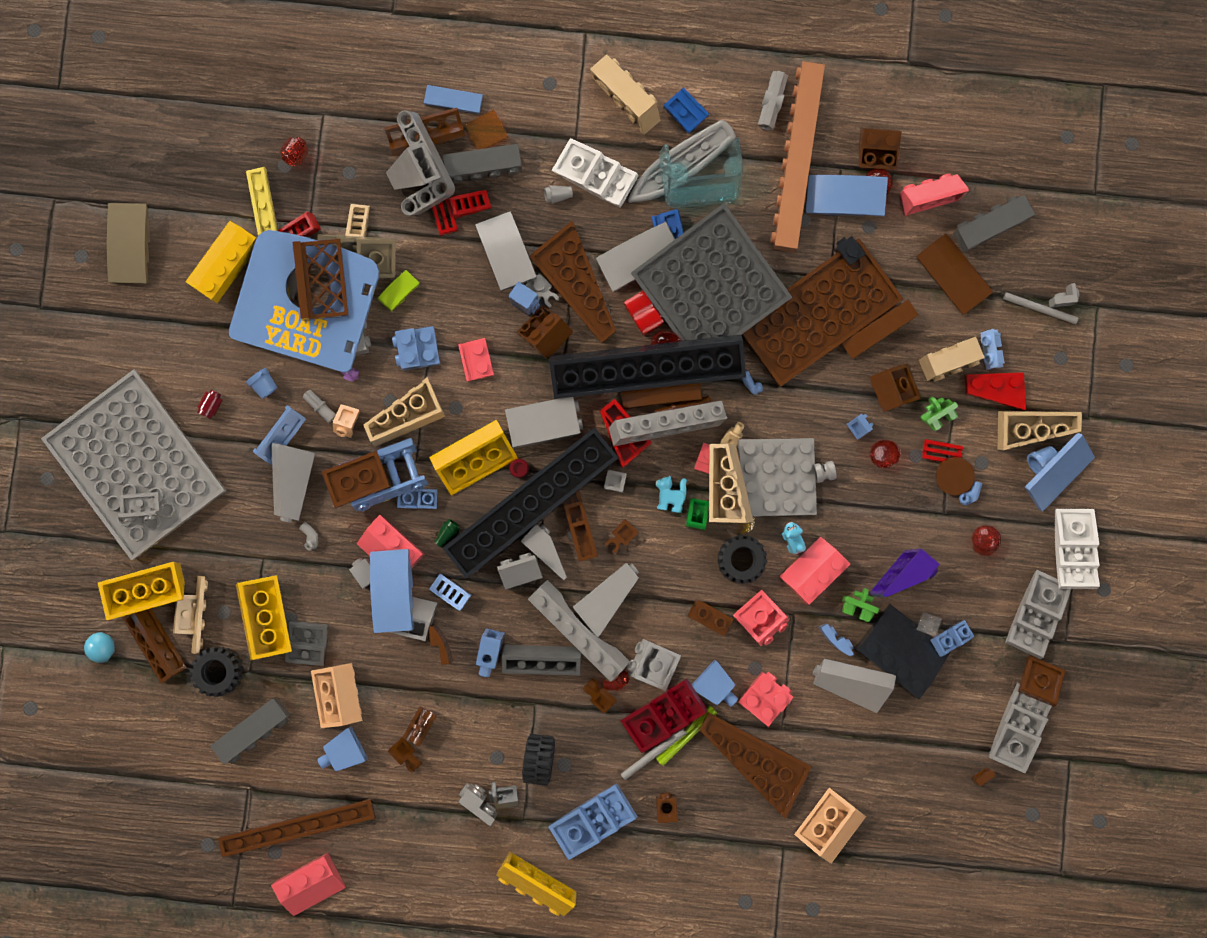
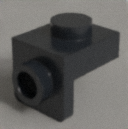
[834,236,865,266]

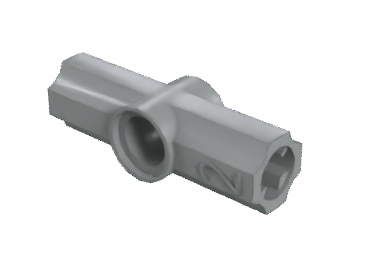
[758,71,788,131]

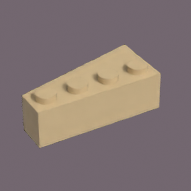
[590,55,661,135]

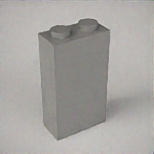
[505,397,584,449]

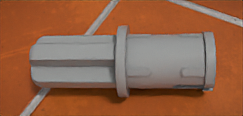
[303,390,336,424]

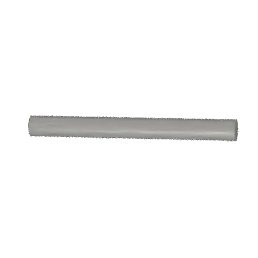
[1003,292,1078,324]
[621,728,687,780]

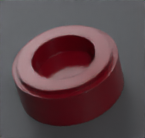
[509,459,529,478]

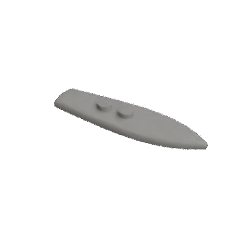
[628,120,736,203]

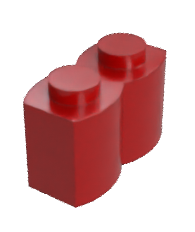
[624,291,664,336]

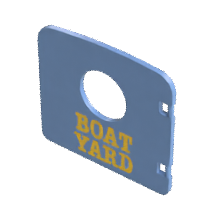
[229,230,380,372]

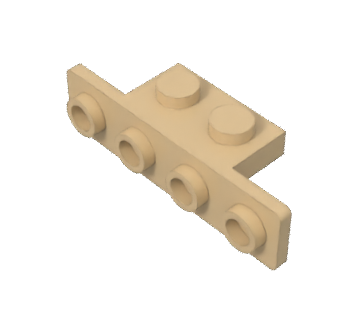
[173,576,208,654]

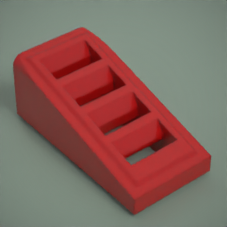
[449,190,491,219]
[278,212,321,237]

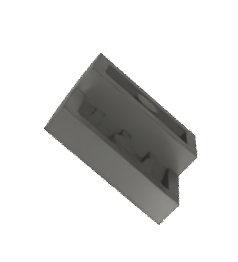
[285,621,329,666]

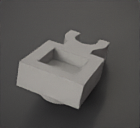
[526,273,560,308]

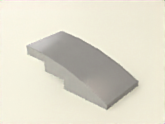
[475,211,537,292]
[596,222,675,292]
[1005,570,1071,659]
[989,683,1052,773]

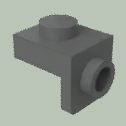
[489,782,519,809]

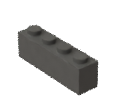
[443,144,522,184]
[953,195,1035,253]
[502,645,581,676]
[210,697,291,765]

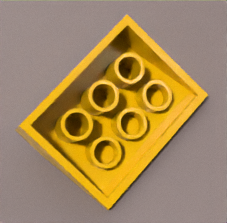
[496,852,576,916]

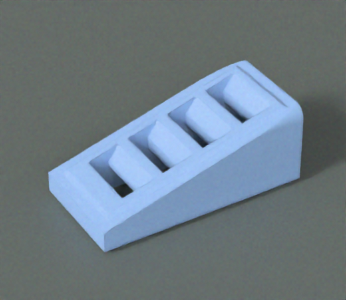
[429,574,471,611]

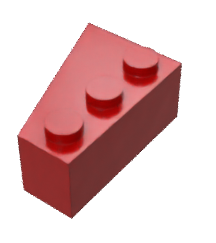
[600,399,652,469]

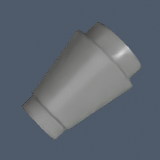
[544,185,573,204]

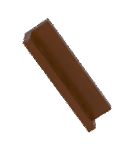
[385,108,465,156]
[122,608,187,684]

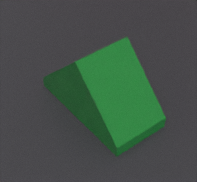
[685,498,709,531]

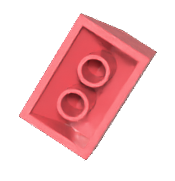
[899,174,969,216]
[357,515,425,569]
[779,537,850,605]
[271,853,346,916]

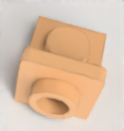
[333,404,359,438]

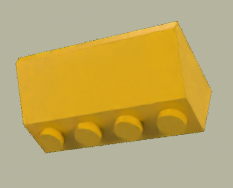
[186,221,257,303]
[429,420,518,496]
[98,562,185,621]
[236,575,292,660]

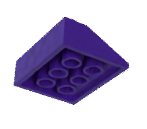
[868,549,940,597]

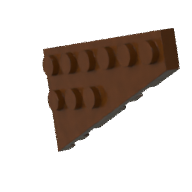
[529,220,616,344]
[699,712,812,819]

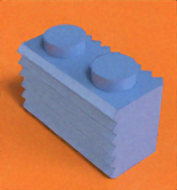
[509,281,540,316]

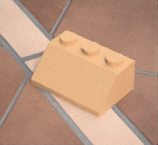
[311,663,362,728]
[794,788,866,863]

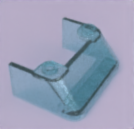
[659,138,743,208]

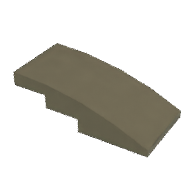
[107,203,150,283]
[318,234,396,278]

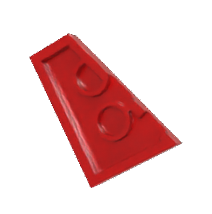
[965,372,1026,411]

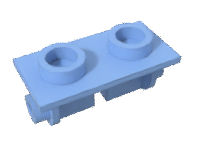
[981,329,1005,370]

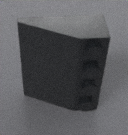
[854,604,951,699]

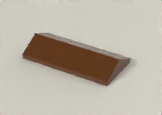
[916,233,993,315]

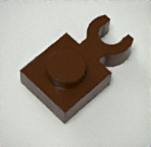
[605,519,639,553]

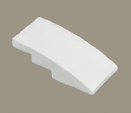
[552,138,639,208]
[1055,509,1100,589]

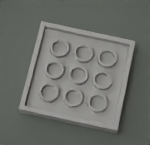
[737,438,817,516]

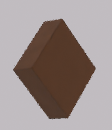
[971,768,996,786]

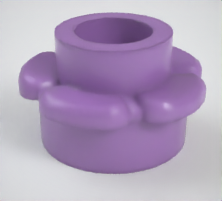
[341,368,360,382]

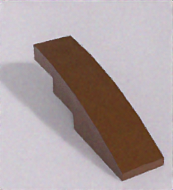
[842,299,919,359]
[621,383,703,409]
[563,491,598,562]

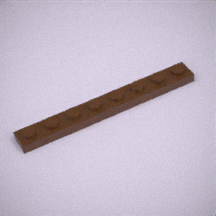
[218,798,376,857]

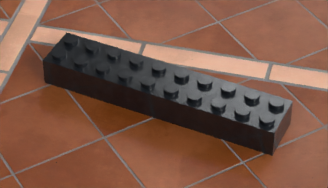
[549,335,746,399]
[442,428,619,579]

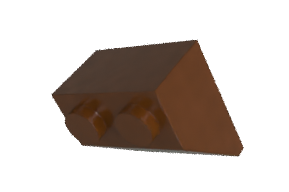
[870,364,921,413]

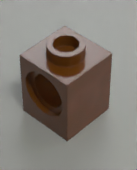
[656,792,678,823]

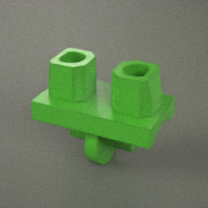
[920,397,958,431]
[842,588,880,622]

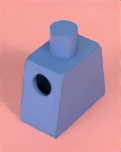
[476,628,505,677]
[692,659,738,707]
[317,726,368,771]

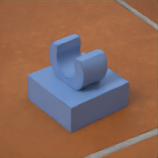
[846,414,873,440]

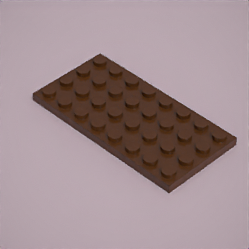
[741,238,903,387]

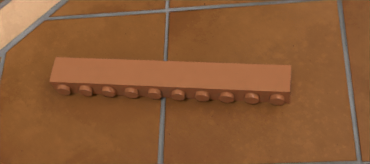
[770,61,825,253]

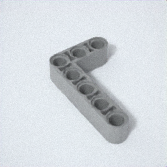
[397,110,455,215]

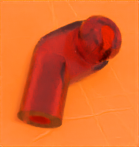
[603,671,630,690]

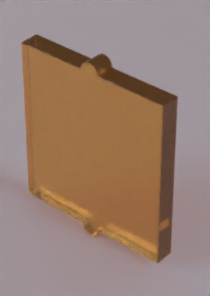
[465,109,508,150]

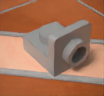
[1049,283,1079,308]

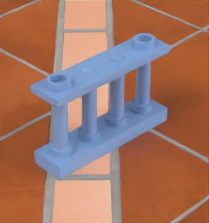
[339,438,429,512]

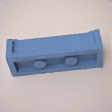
[253,405,306,465]

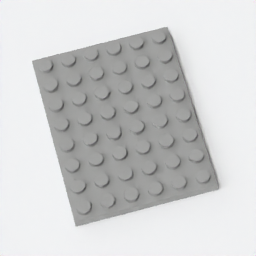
[41,369,226,561]

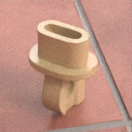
[720,422,744,446]

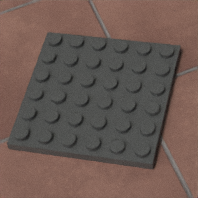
[631,203,792,341]

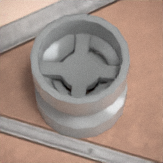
[813,461,837,483]

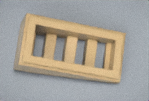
[345,204,370,237]

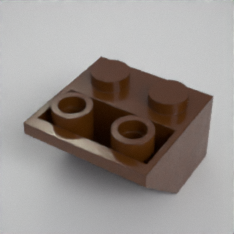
[858,127,902,170]
[517,305,573,360]

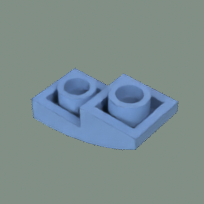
[397,489,437,509]
[931,620,974,657]
[818,624,854,656]

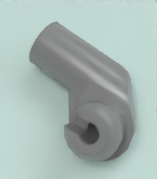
[299,522,318,551]

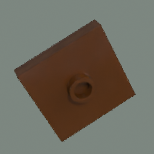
[1018,656,1066,707]

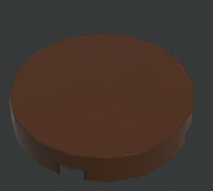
[935,457,975,495]

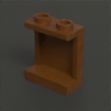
[687,599,734,636]

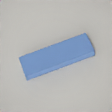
[424,85,483,115]

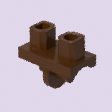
[402,706,437,747]

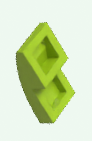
[378,270,419,312]

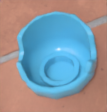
[84,632,115,663]

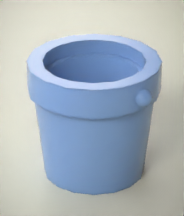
[246,368,278,399]
[1027,446,1057,475]

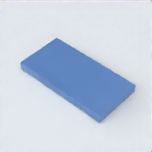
[1025,433,1095,512]

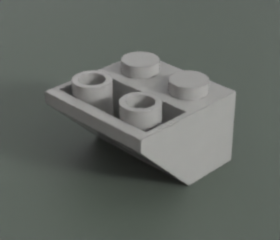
[497,553,543,589]
[390,597,437,641]

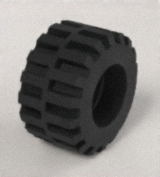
[717,535,767,584]
[190,647,244,697]
[522,733,555,786]

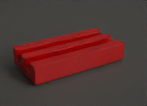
[432,198,458,236]
[921,439,963,462]

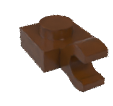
[583,678,617,714]
[388,737,422,773]

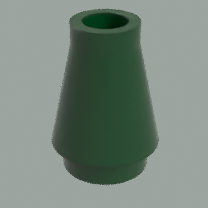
[434,519,461,548]

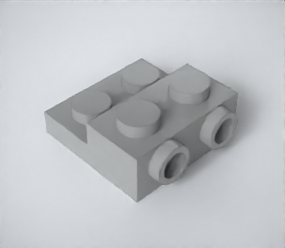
[627,639,681,691]
[459,783,497,826]

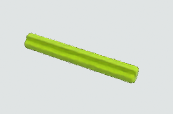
[656,706,717,765]

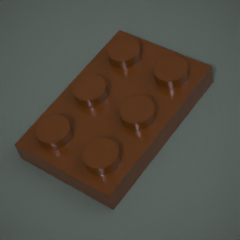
[322,451,391,508]

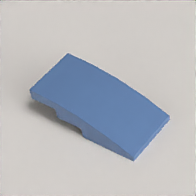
[806,175,888,217]
[370,549,414,633]
[548,783,638,860]

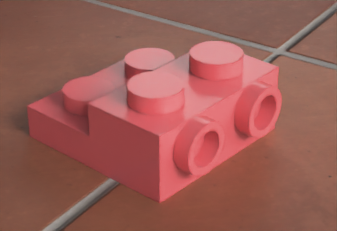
[733,590,789,646]
[738,672,794,727]

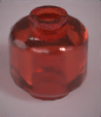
[280,137,309,166]

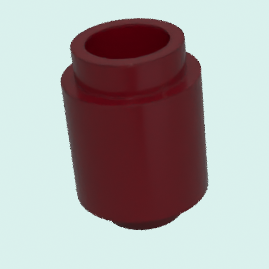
[197,390,223,419]

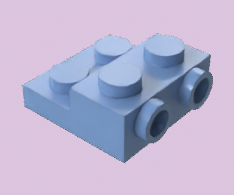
[392,326,440,371]

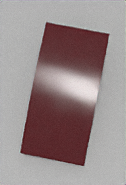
[620,678,708,753]

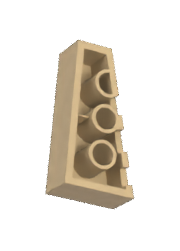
[364,377,445,447]
[997,411,1082,450]
[709,444,754,523]

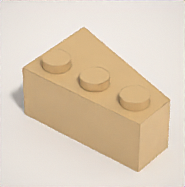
[919,337,985,382]

